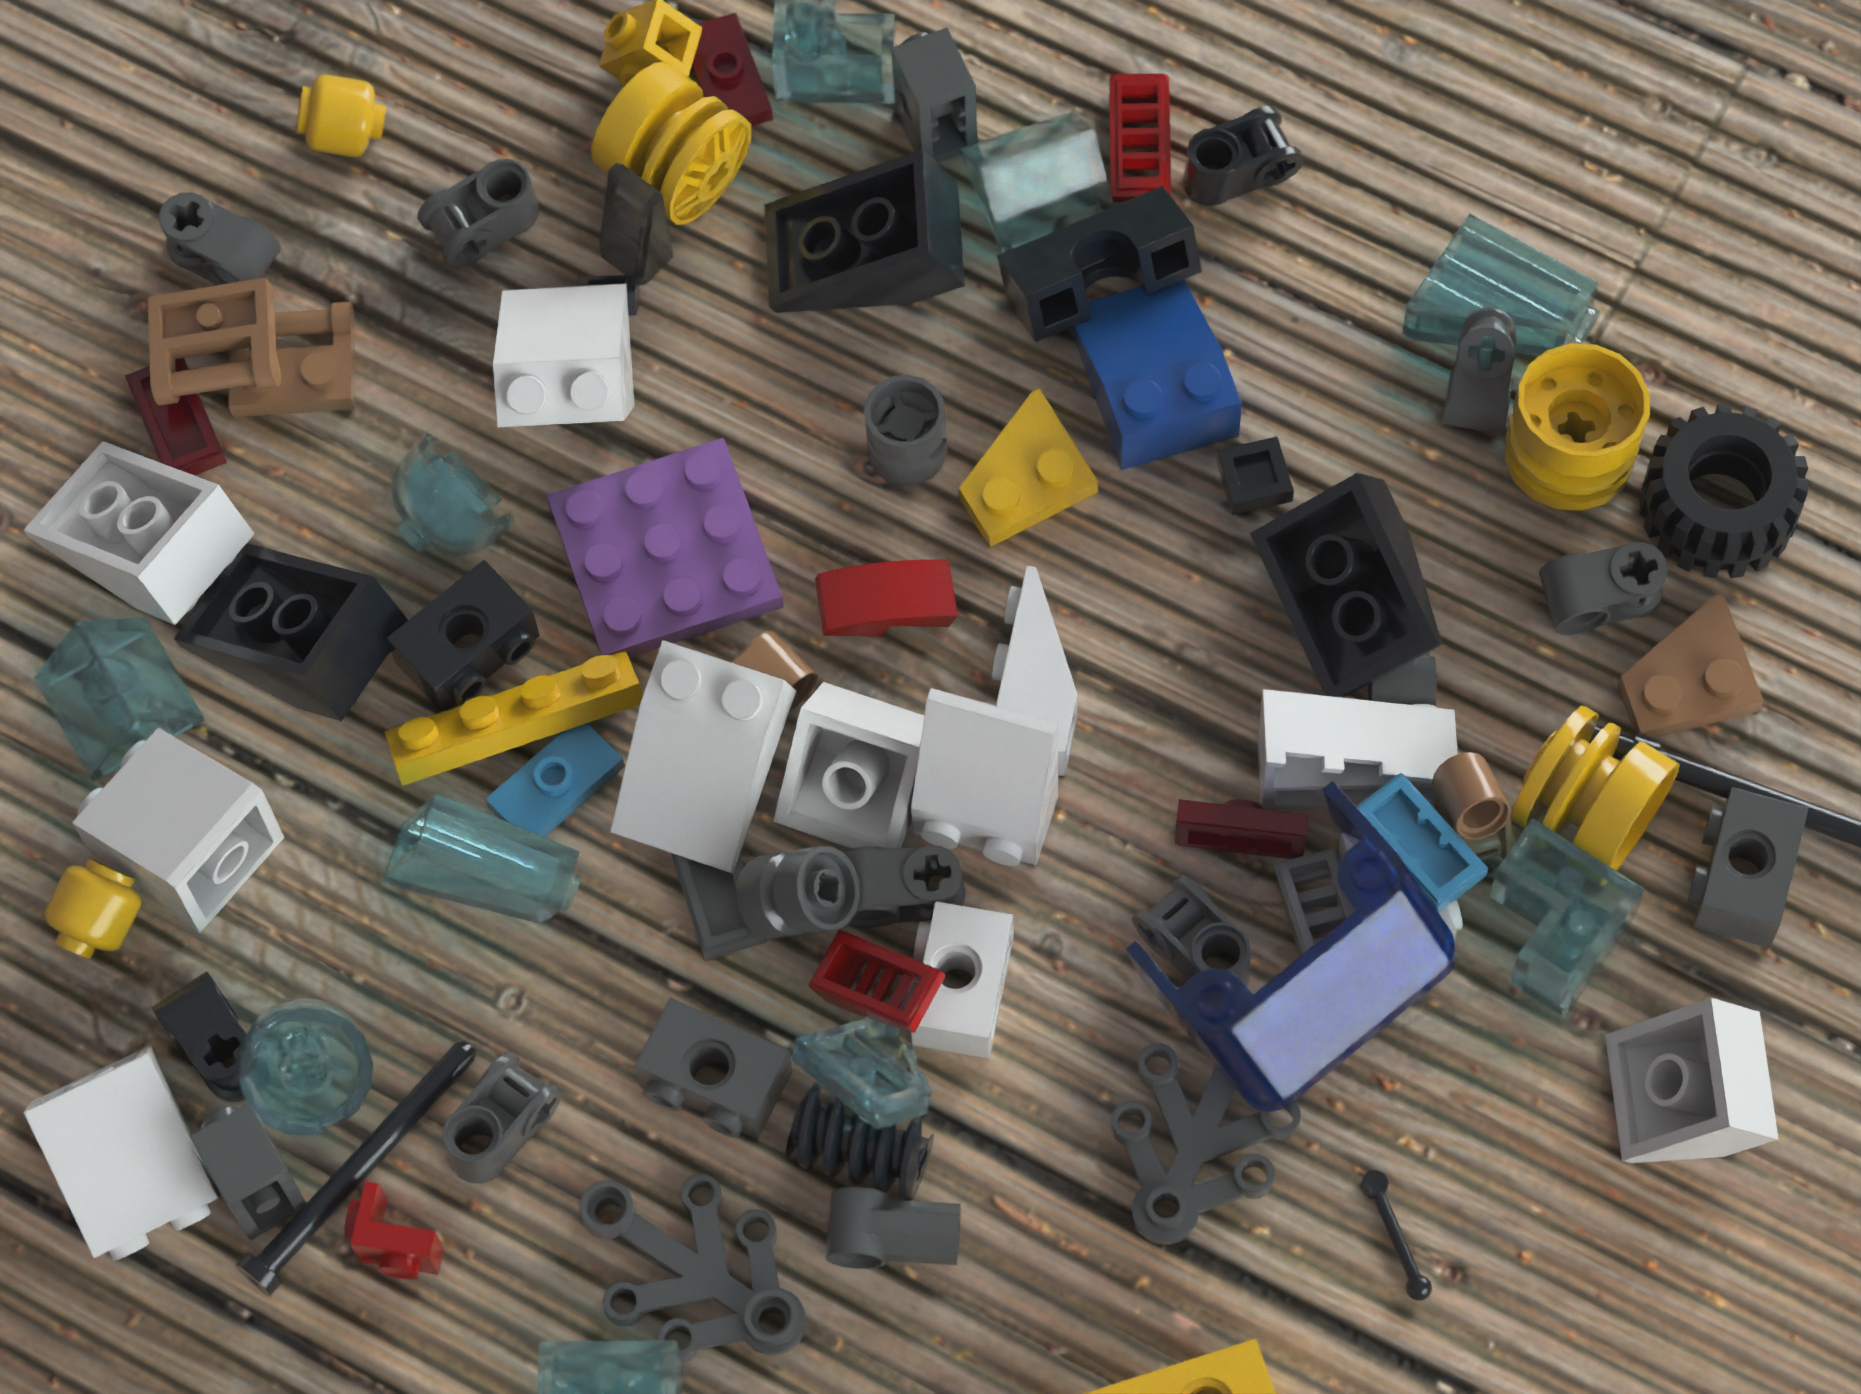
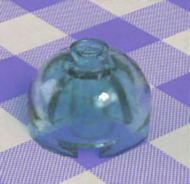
[391,433,515,557]
[238,998,373,1135]

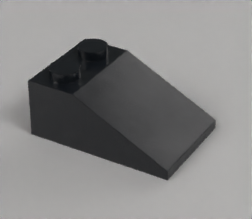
[765,149,965,313]
[1250,473,1442,698]
[174,543,408,721]

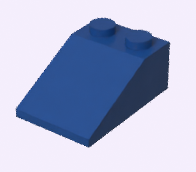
[1071,280,1242,470]

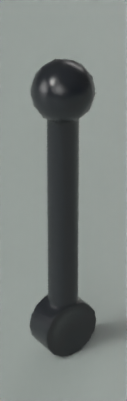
[1361,1170,1432,1301]

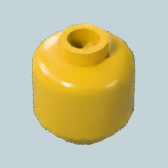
[296,74,386,157]
[44,858,142,959]

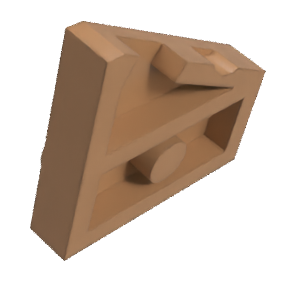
[1618,593,1764,738]

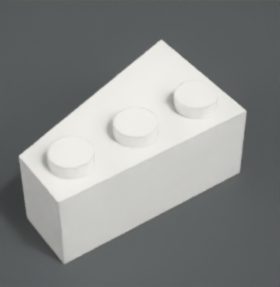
[1257,689,1458,810]

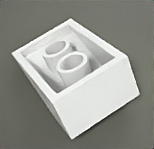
[23,441,255,625]
[610,640,796,874]
[911,688,1058,866]

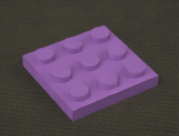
[547,438,784,658]

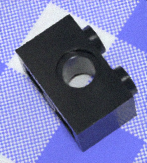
[386,560,540,712]

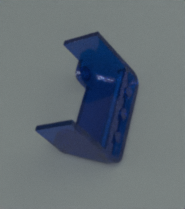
[1126,781,1457,1112]

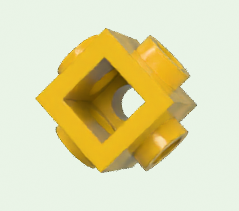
[599,0,703,87]

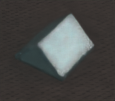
[960,111,1114,253]
[34,617,205,782]

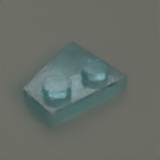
[792,1018,932,1129]

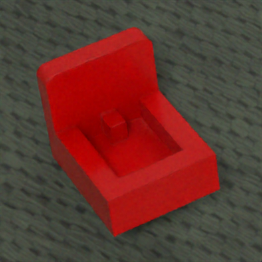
[344,1181,444,1280]

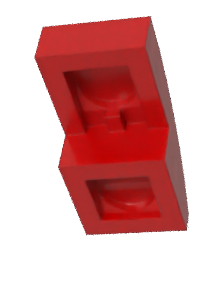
[815,559,958,637]

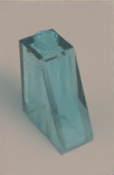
[1402,213,1600,356]
[382,793,580,924]

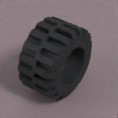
[1640,404,1809,579]

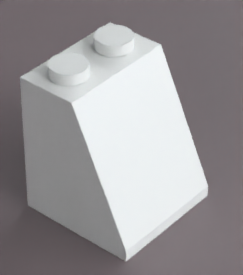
[493,283,635,428]
[72,728,285,933]
[24,1045,218,1261]

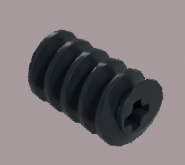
[785,1082,934,1201]

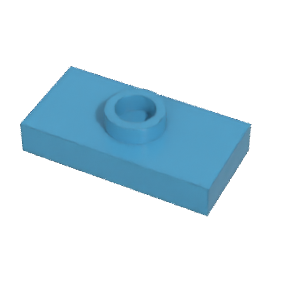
[485,723,625,850]
[1350,772,1488,915]

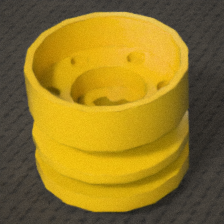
[591,62,752,225]
[1505,343,1650,511]
[1511,706,1680,879]

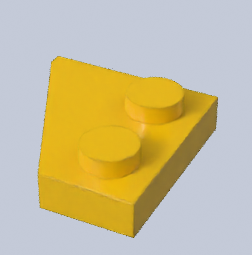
[959,388,1098,548]

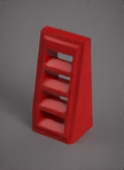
[1109,73,1171,203]
[808,929,946,1033]

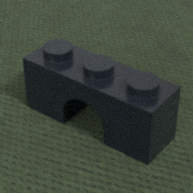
[997,186,1202,342]

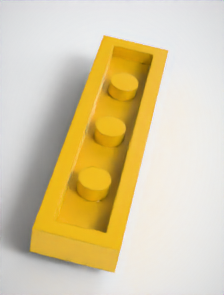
[384,650,643,786]

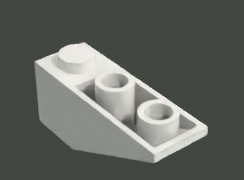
[985,566,1077,776]

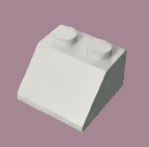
[773,682,924,849]
[1605,998,1778,1163]

